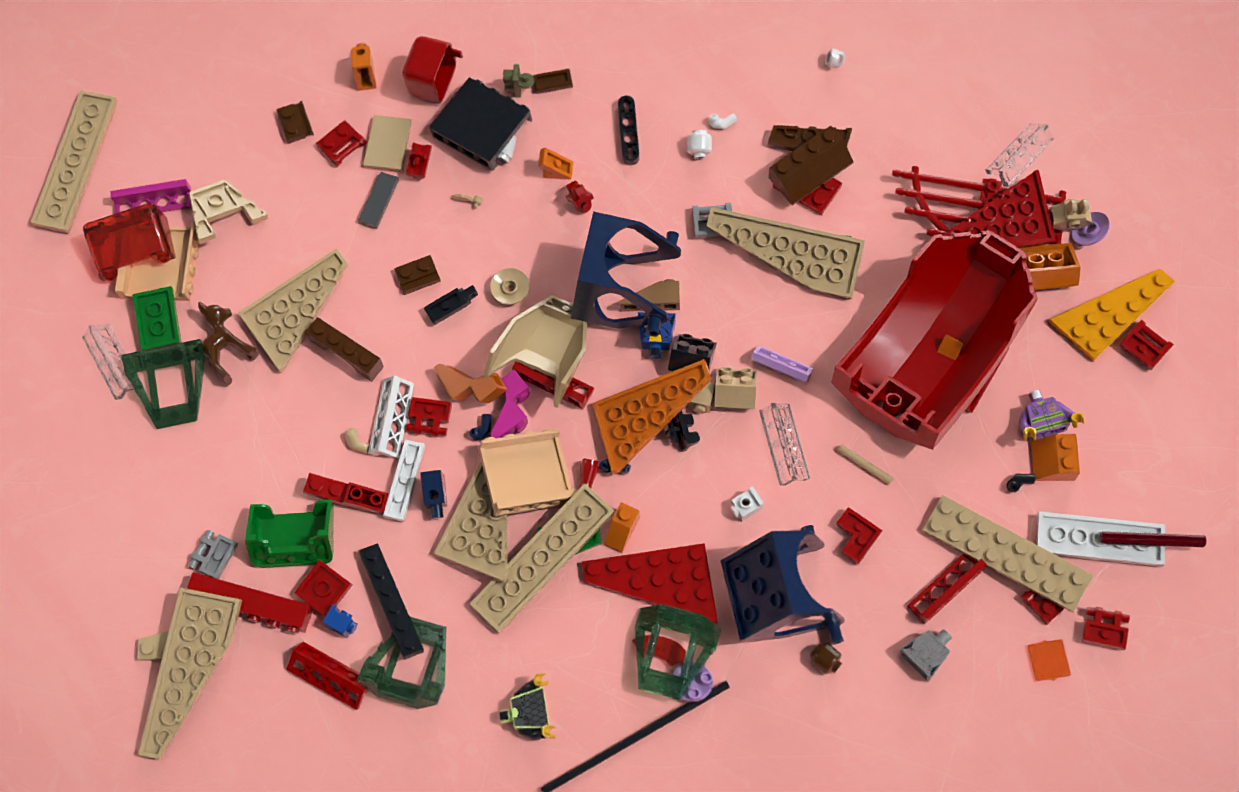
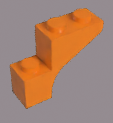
[434,364,507,404]

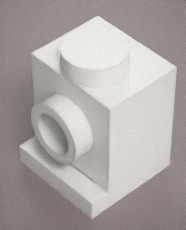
[730,486,764,521]

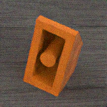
[604,502,640,553]

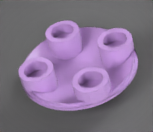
[670,660,713,702]

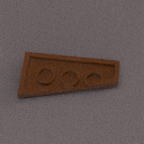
[768,125,853,151]

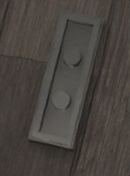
[358,172,399,229]

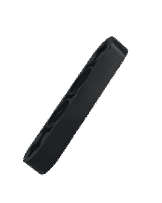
[618,95,640,165]

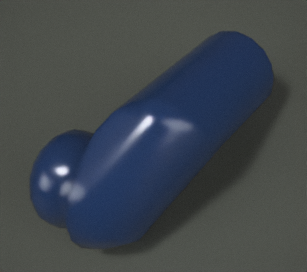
[469,414,492,440]

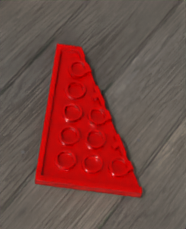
[942,169,1056,248]
[582,543,718,624]

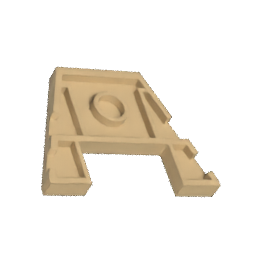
[189,179,268,244]

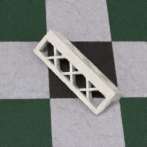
[368,375,414,459]

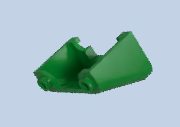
[245,499,334,568]

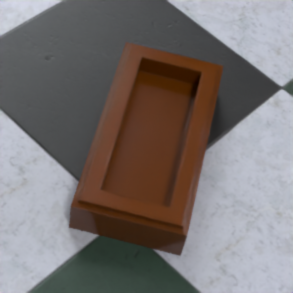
[533,68,573,94]

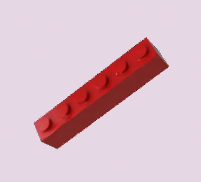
[187,572,314,634]

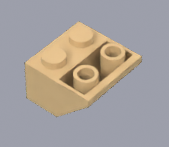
[714,367,757,409]

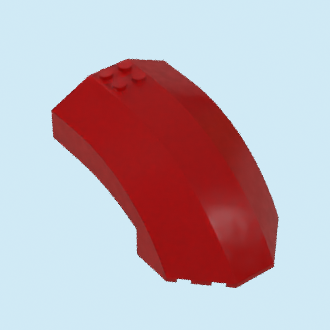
[831,231,1038,450]

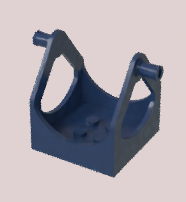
[571,211,681,337]
[720,525,845,645]

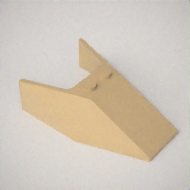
[483,295,587,408]

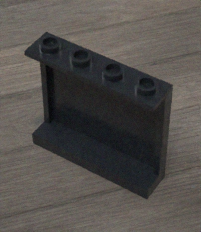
[429,77,533,171]

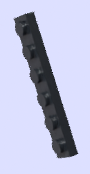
[358,543,424,660]

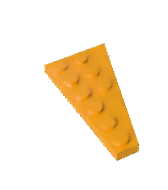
[1049,268,1175,362]

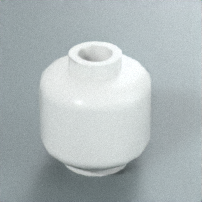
[687,130,712,159]

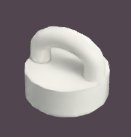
[825,48,845,68]

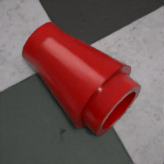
[579,458,600,488]

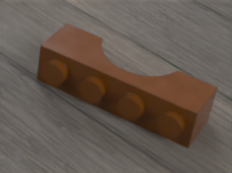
[306,317,384,382]

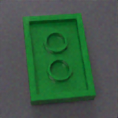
[132,286,182,352]

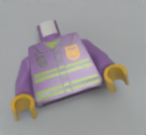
[1018,390,1085,442]

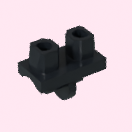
[664,410,700,452]

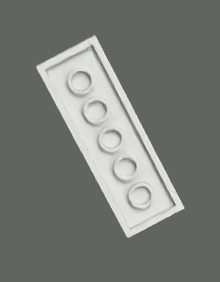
[1036,511,1165,567]

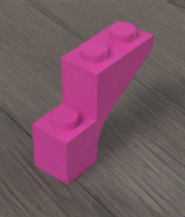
[491,370,530,439]

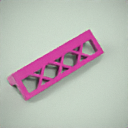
[110,179,191,220]

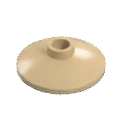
[490,268,530,305]

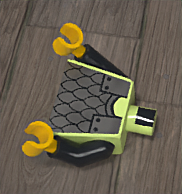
[499,673,556,740]

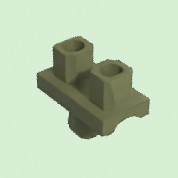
[503,64,534,98]

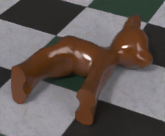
[195,302,259,386]

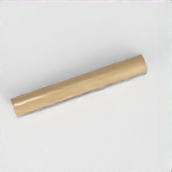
[838,445,893,485]

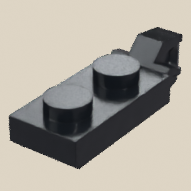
[424,285,478,326]

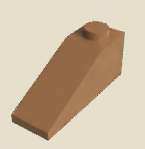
[620,279,680,312]

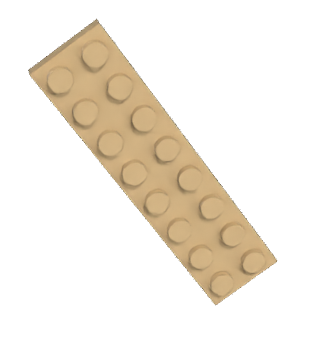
[30,90,118,233]
[470,483,615,633]
[923,495,1094,613]

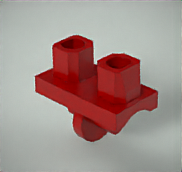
[406,143,432,179]
[566,180,594,213]

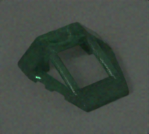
[121,339,205,429]
[635,604,721,700]
[357,616,447,709]

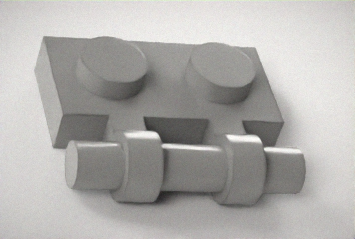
[188,529,238,579]

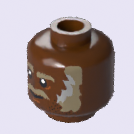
[810,643,842,674]

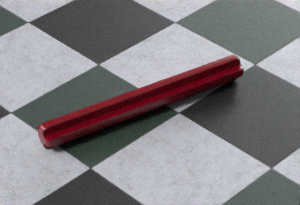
[1100,531,1207,547]

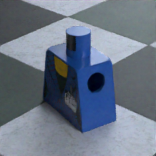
[638,312,676,359]

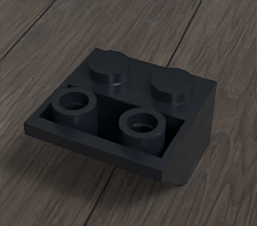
[668,334,717,372]

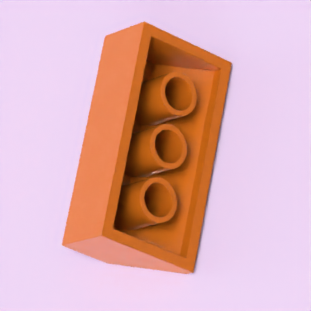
[1020,243,1081,290]

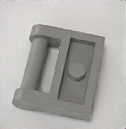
[692,202,732,239]

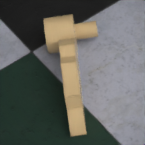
[450,193,483,209]

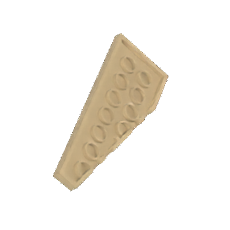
[707,207,865,299]
[138,588,242,759]

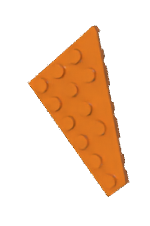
[593,359,712,475]

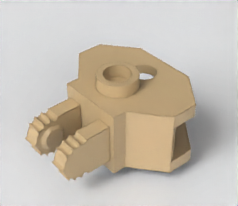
[1049,198,1092,230]

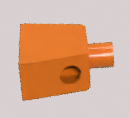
[351,43,377,91]

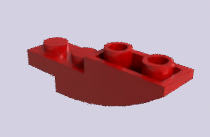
[303,473,389,513]

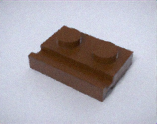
[276,101,314,144]
[394,255,441,295]

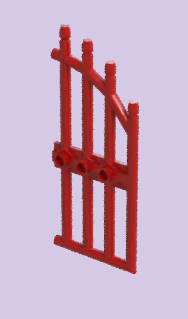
[892,166,1067,244]

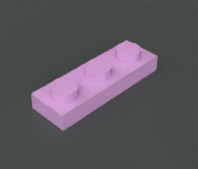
[751,345,813,382]

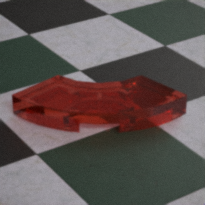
[632,635,690,667]

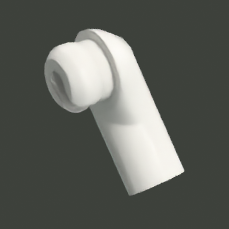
[708,113,738,130]

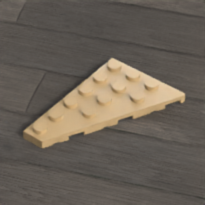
[238,248,348,373]
[434,461,508,583]

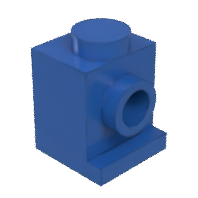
[322,604,358,638]

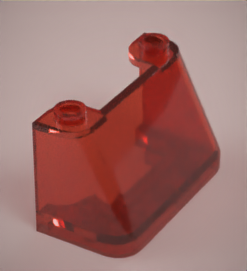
[83,204,176,281]

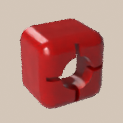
[402,36,463,103]

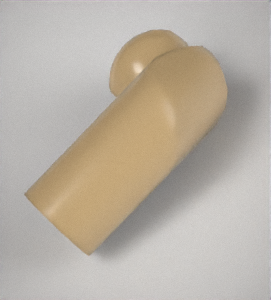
[345,428,370,454]

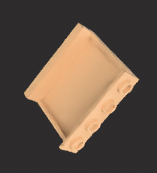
[115,220,199,301]
[479,428,576,516]

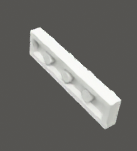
[383,440,426,522]

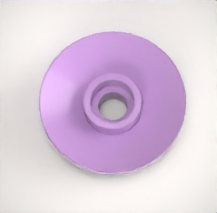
[1072,212,1110,246]

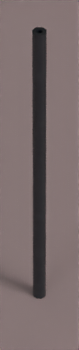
[541,681,730,792]

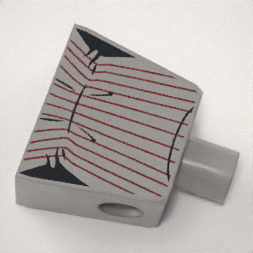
[899,629,952,682]

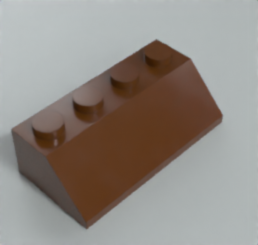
[768,125,854,206]

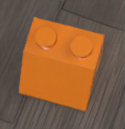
[1031,434,1080,481]

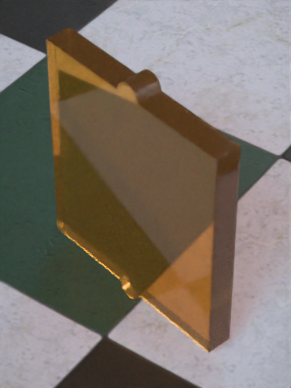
[1027,639,1071,682]

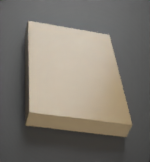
[363,115,412,172]

